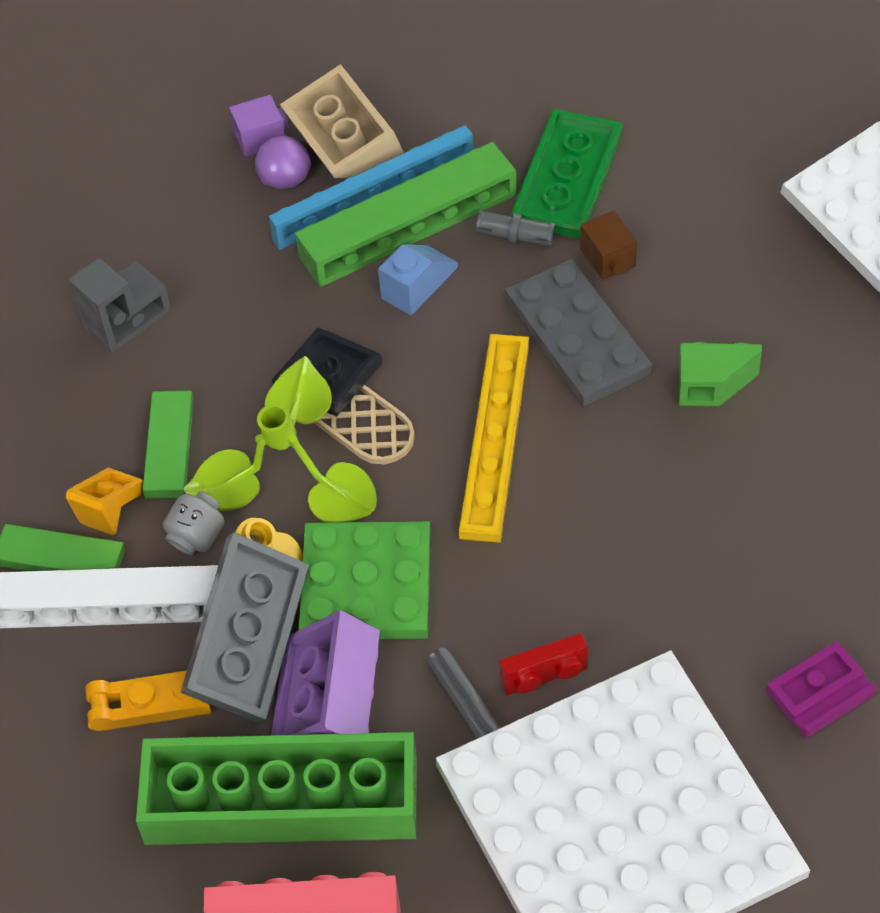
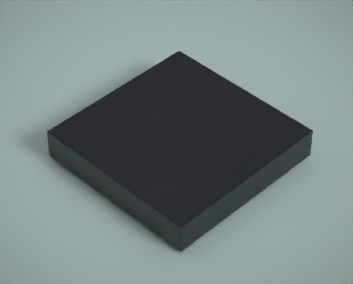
[272,328,383,417]

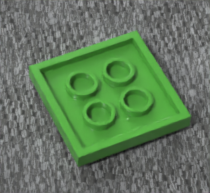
[299,521,431,639]

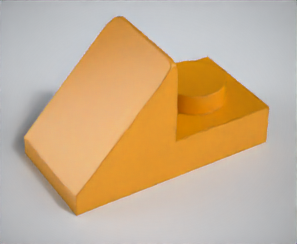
[66,467,144,536]

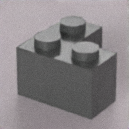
[68,258,171,354]

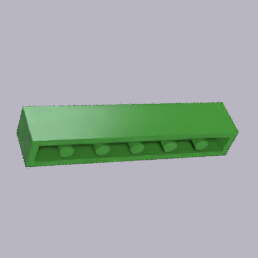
[295,142,517,287]

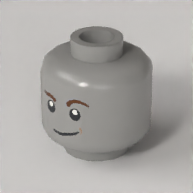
[162,491,225,556]

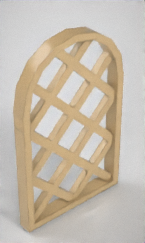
[314,385,415,465]

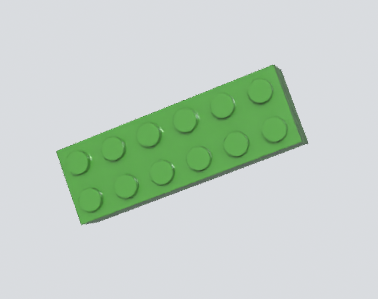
[136,732,417,845]

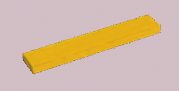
[459,334,529,543]

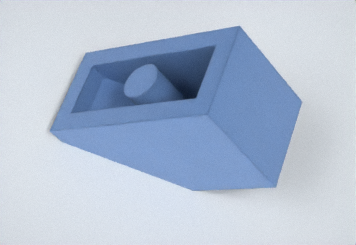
[378,245,458,316]

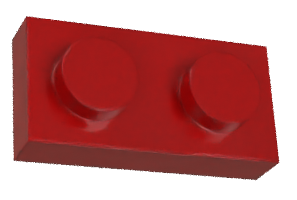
[499,633,588,696]

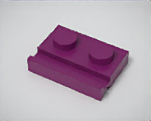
[766,641,878,739]

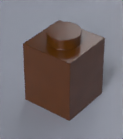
[580,210,637,280]

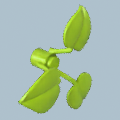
[184,356,377,523]

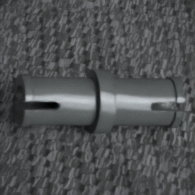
[476,210,555,248]

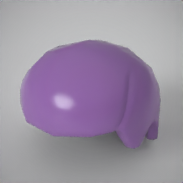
[255,135,311,190]

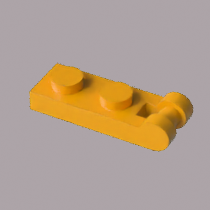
[85,670,212,731]

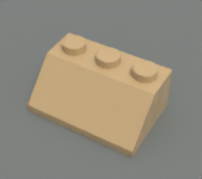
[280,64,404,178]

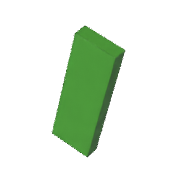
[143,390,194,499]
[0,524,126,571]

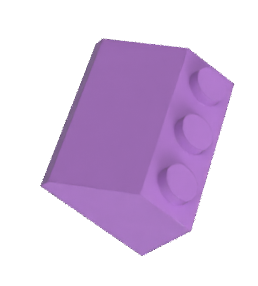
[271,610,380,736]

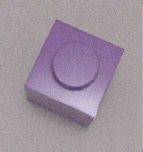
[229,94,289,157]

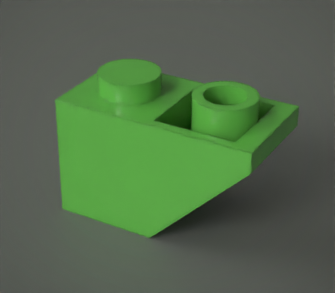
[679,342,762,406]

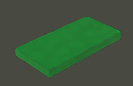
[510,109,623,239]

